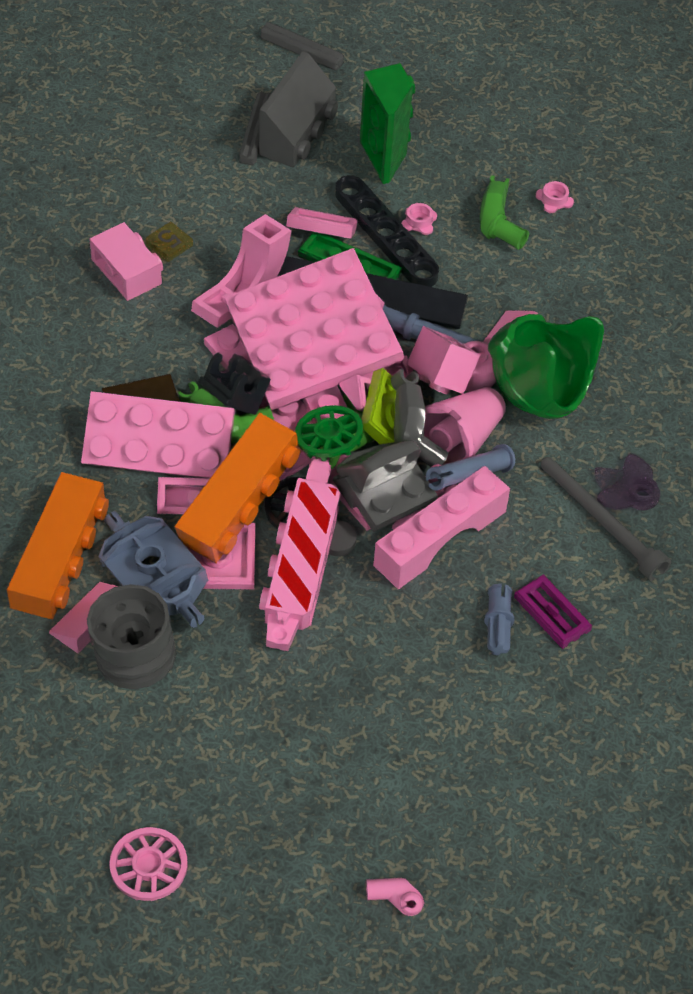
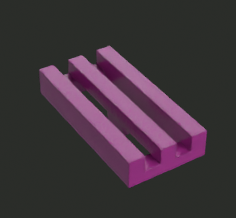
[514,574,592,649]

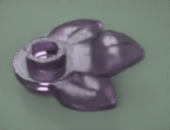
[594,453,660,510]

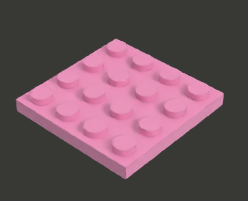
[224,248,404,411]

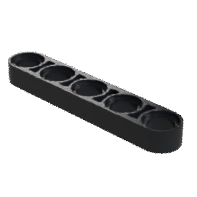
[335,175,439,287]

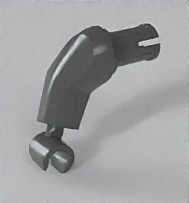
[391,368,449,467]

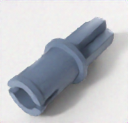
[484,584,515,656]

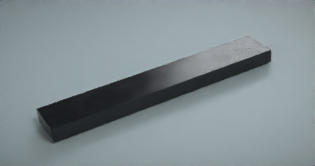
[277,256,468,329]

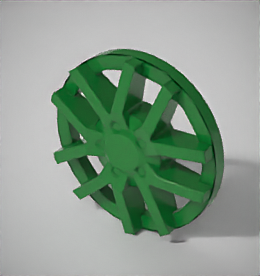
[295,405,364,461]

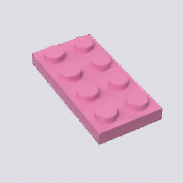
[81,391,235,479]

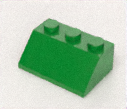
[360,63,415,184]

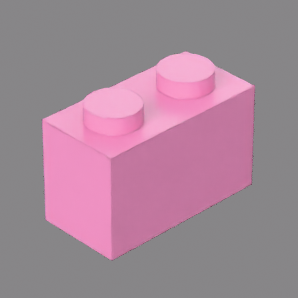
[90,222,163,301]
[407,326,480,395]

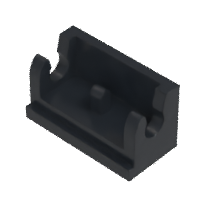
[198,352,271,415]

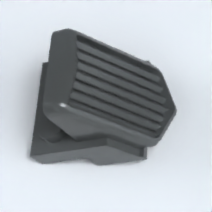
[333,440,438,532]

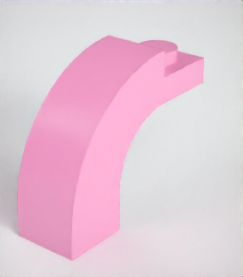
[191,214,292,328]

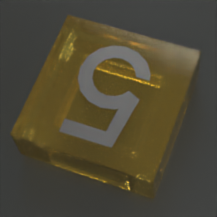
[146,221,193,262]

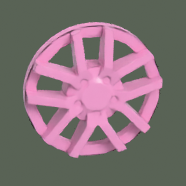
[110,827,188,901]

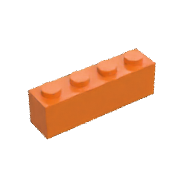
[174,413,300,564]
[7,472,109,620]

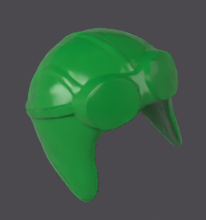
[488,314,604,419]

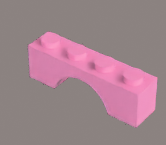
[373,466,510,589]

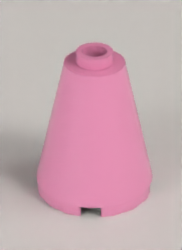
[424,387,506,465]

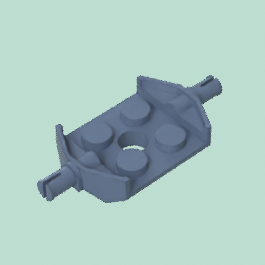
[99,511,208,628]

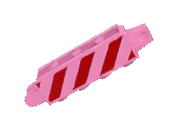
[259,458,340,651]

